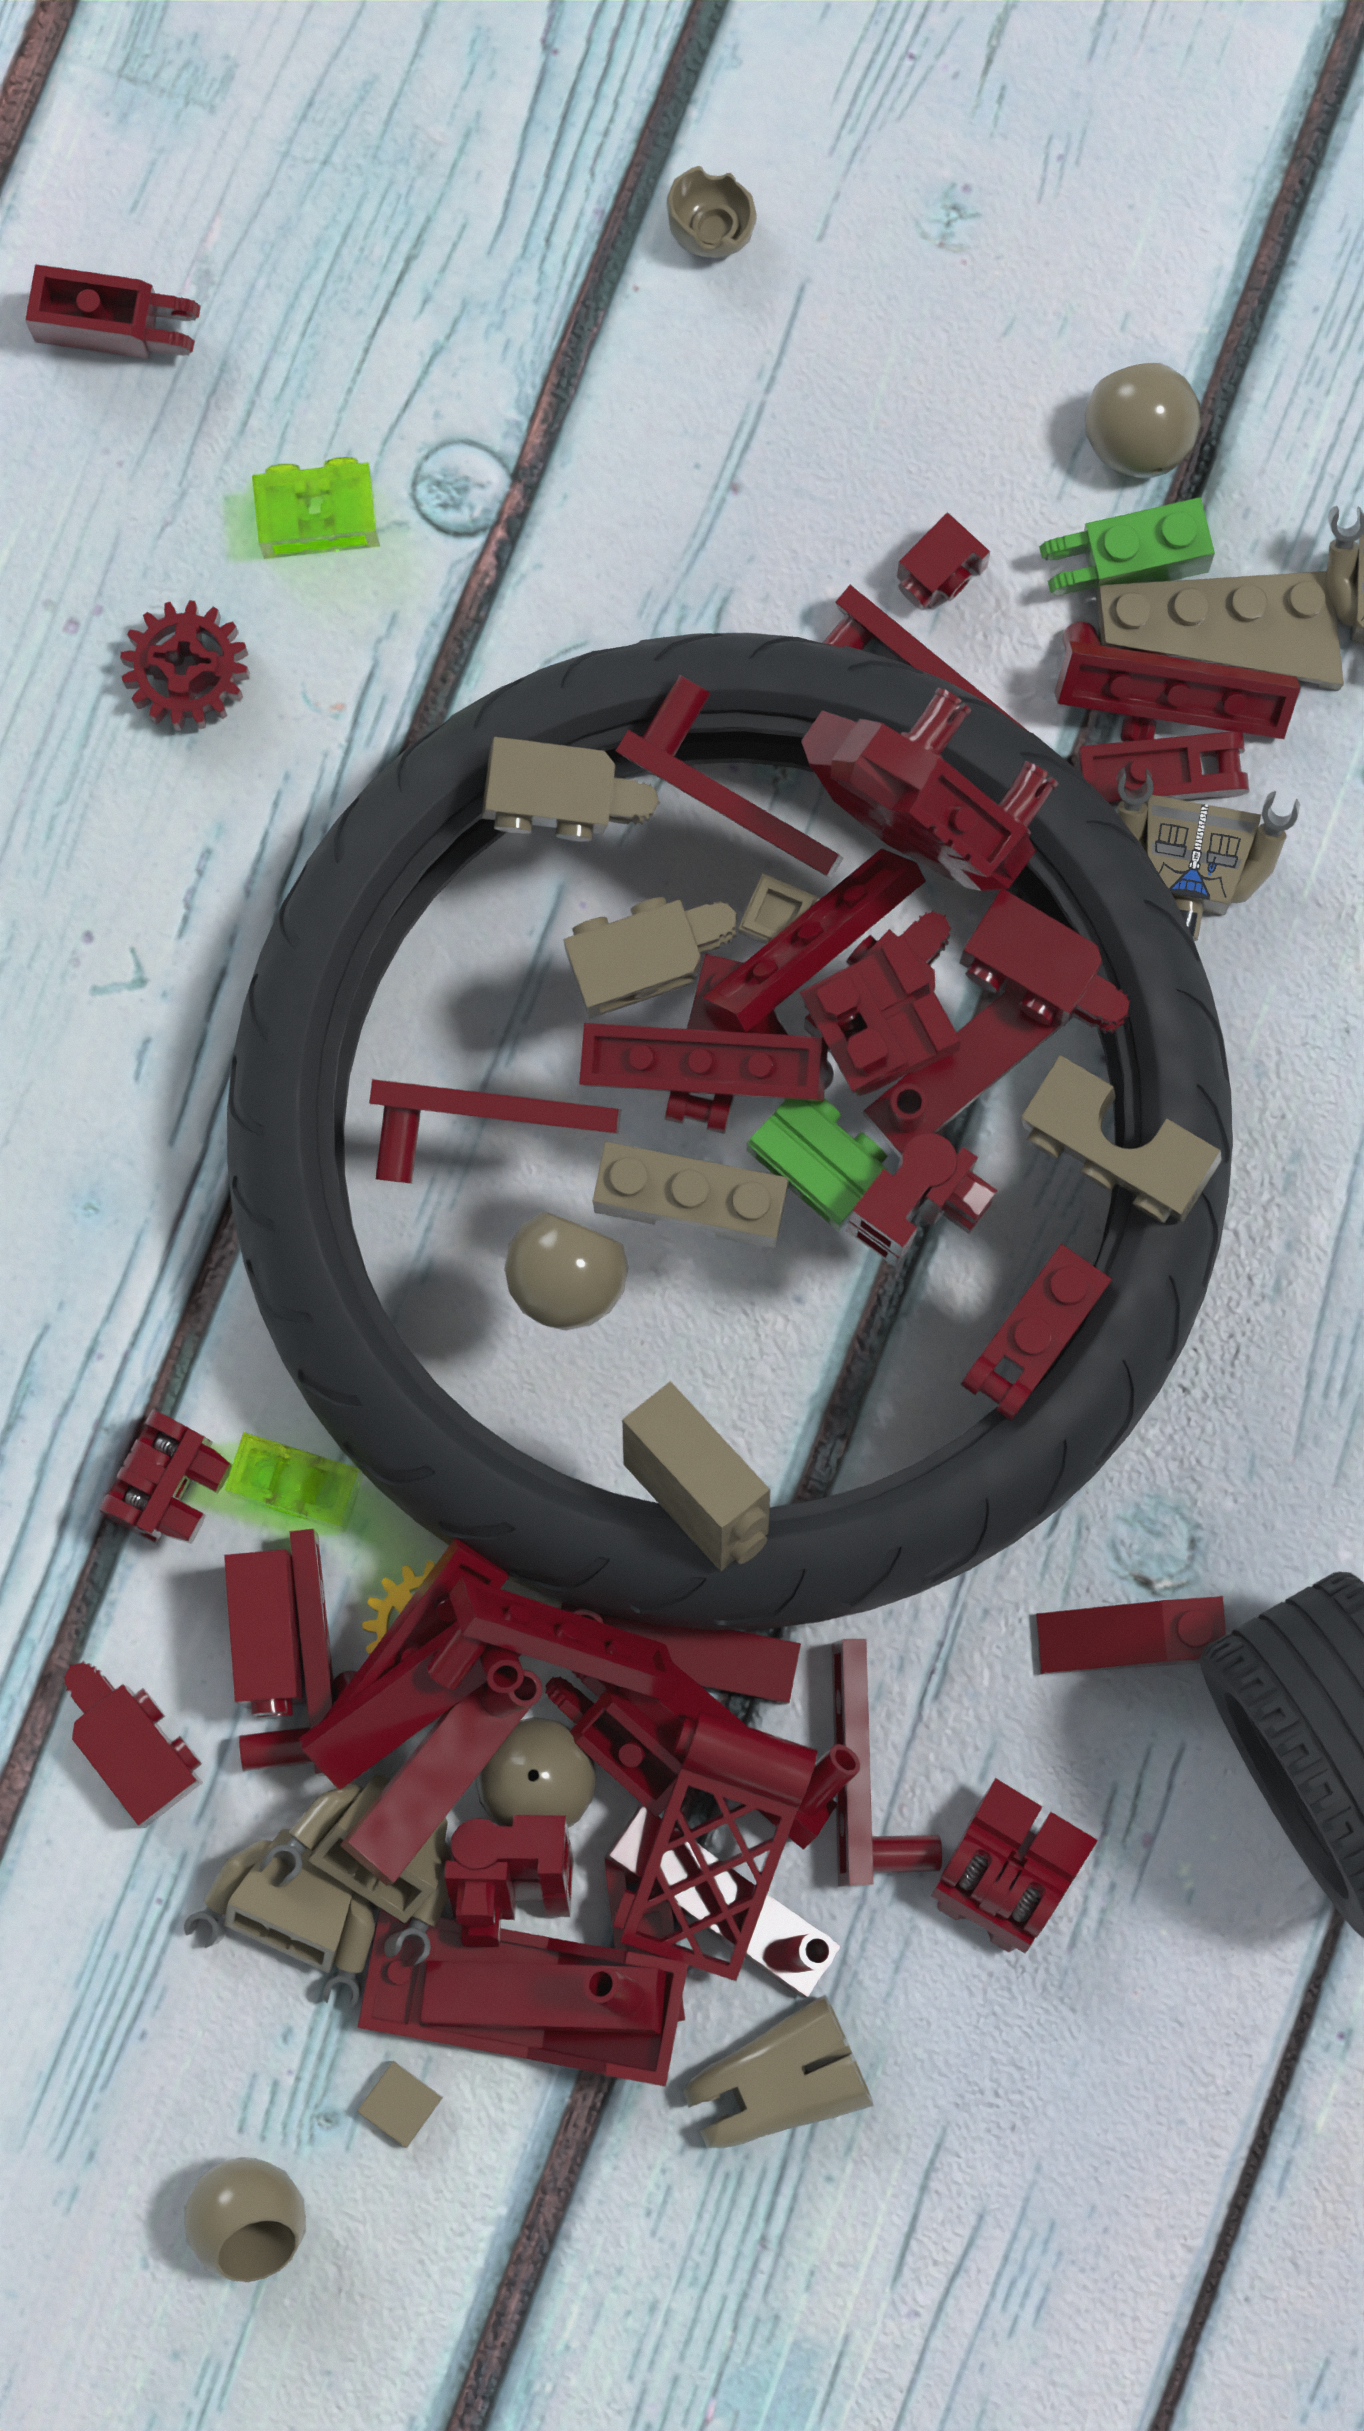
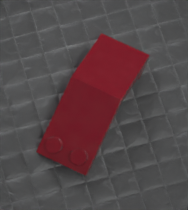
[357,1908,688,2087]

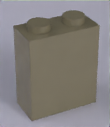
[622,1381,771,1571]

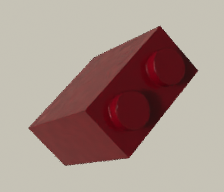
[224,1550,307,1719]

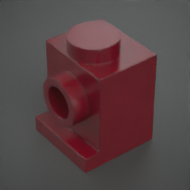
[897,512,990,610]

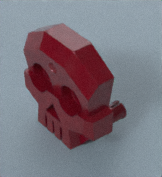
[801,688,1058,891]

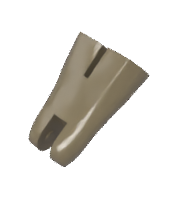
[682,1995,874,2148]

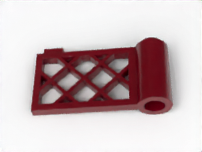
[612,1710,817,1981]

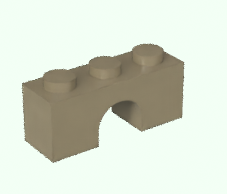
[1021,1055,1222,1223]
[592,1141,789,1249]

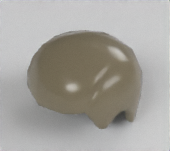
[667,166,757,258]

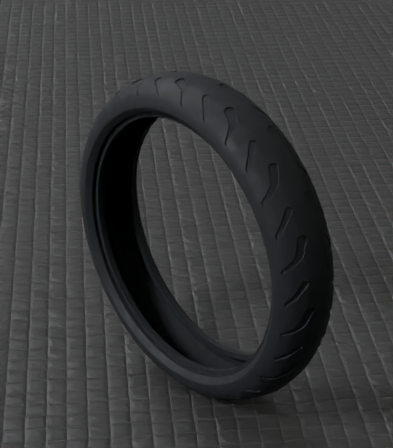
[227,633,1233,1630]

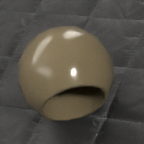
[1085,363,1201,478]
[504,1211,629,1331]
[475,1717,597,1828]
[185,2157,306,2282]

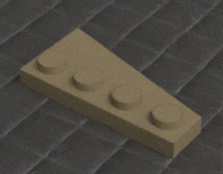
[1096,571,1344,691]

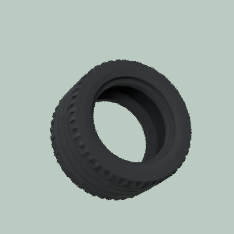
[1200,1572,1364,1938]

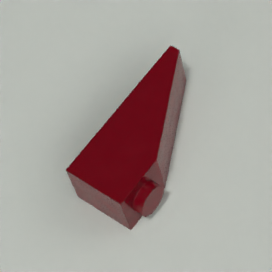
[1036,1596,1226,1674]

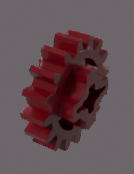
[120,600,250,731]

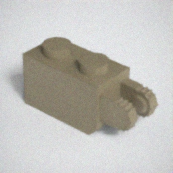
[482,737,660,842]
[563,897,737,1019]

